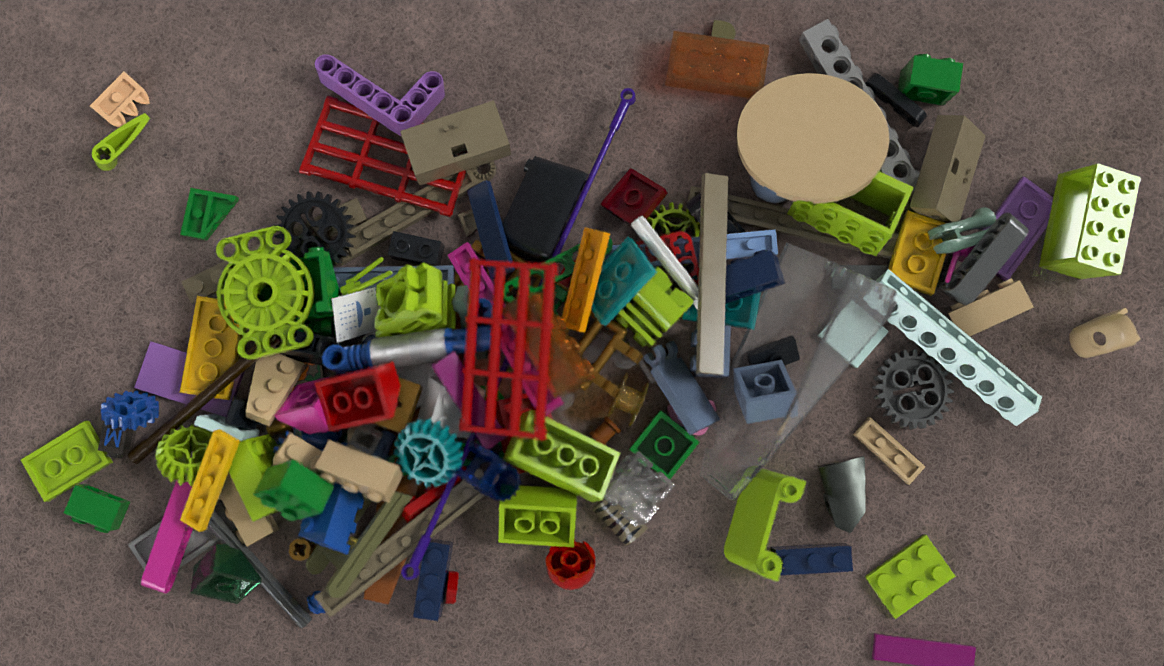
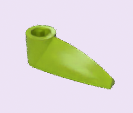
[92,113,150,171]

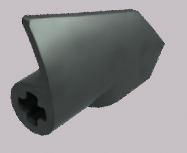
[818,456,866,534]

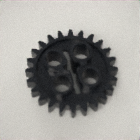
[274,191,356,268]

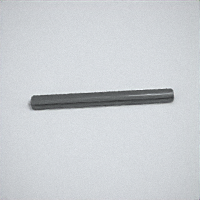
[207,511,312,628]

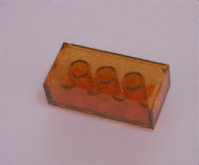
[665,31,770,99]
[503,292,595,398]

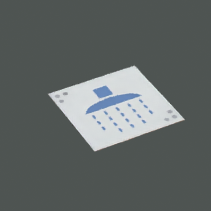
[332,287,378,342]

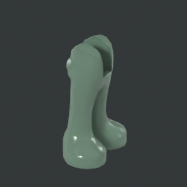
[928,207,996,254]

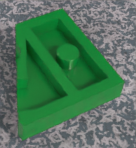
[180,188,239,240]

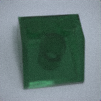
[190,544,262,604]

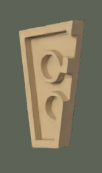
[246,354,305,426]

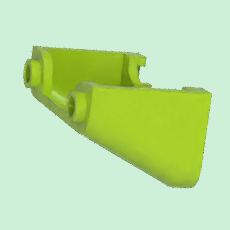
[724,467,806,581]

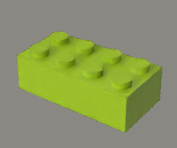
[503,410,620,502]

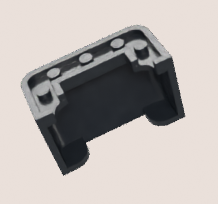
[502,156,588,264]

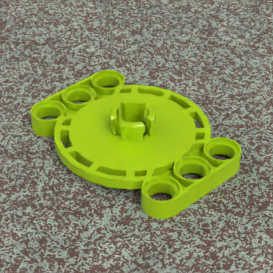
[216,226,314,360]

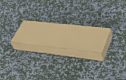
[853,417,925,485]

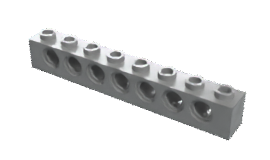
[799,19,920,194]

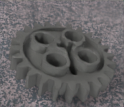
[872,349,954,430]

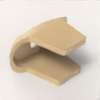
[1069,308,1140,358]

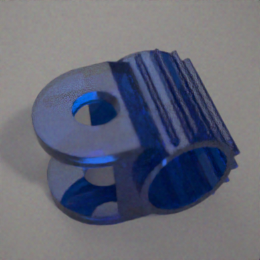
[451,441,521,502]

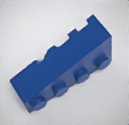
[298,442,369,555]

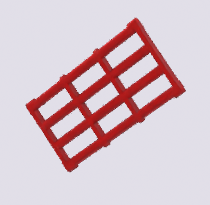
[299,96,467,218]
[458,258,558,441]

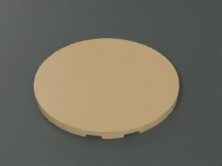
[737,73,889,204]

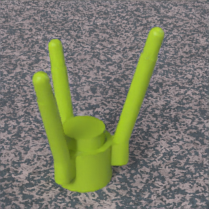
[340,257,392,300]

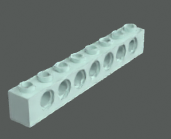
[863,269,1042,426]

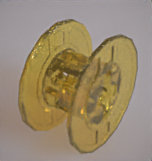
[607,372,649,427]

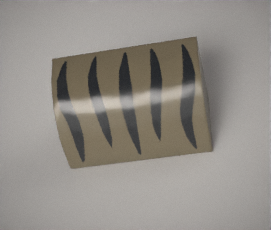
[592,490,648,546]

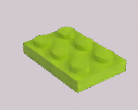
[21,421,113,502]
[864,534,956,619]

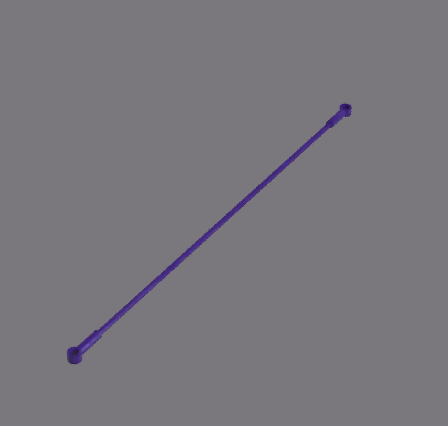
[401,88,636,580]

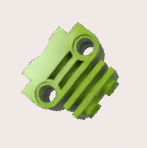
[375,263,456,338]
[615,267,694,348]

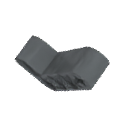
[936,213,1029,305]

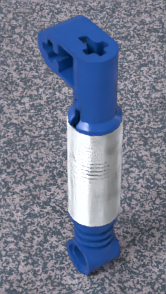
[322,298,501,374]

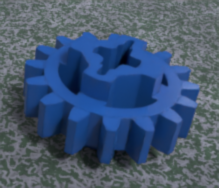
[101,390,159,431]

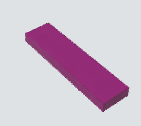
[431,351,507,451]
[872,633,976,666]

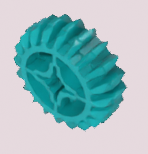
[393,418,464,488]

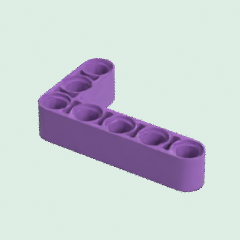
[315,54,445,136]

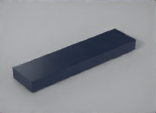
[467,180,515,279]

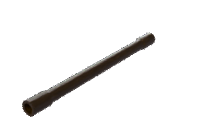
[128,335,282,464]

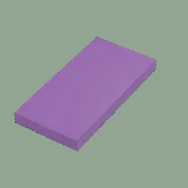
[975,176,1053,281]
[134,341,245,417]

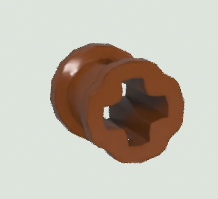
[589,416,621,446]

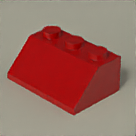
[315,361,401,432]

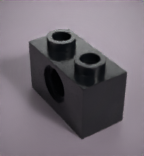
[388,231,445,266]

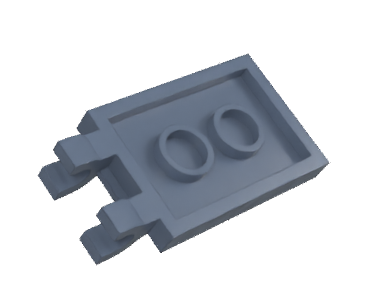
[643,341,720,435]

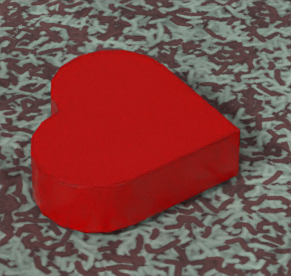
[445,571,459,604]

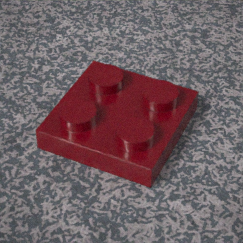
[600,168,668,227]

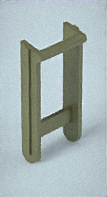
[306,491,412,598]

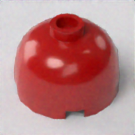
[545,539,596,590]

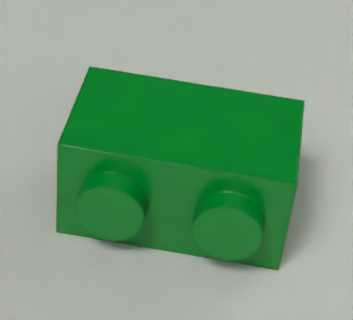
[64,484,131,533]

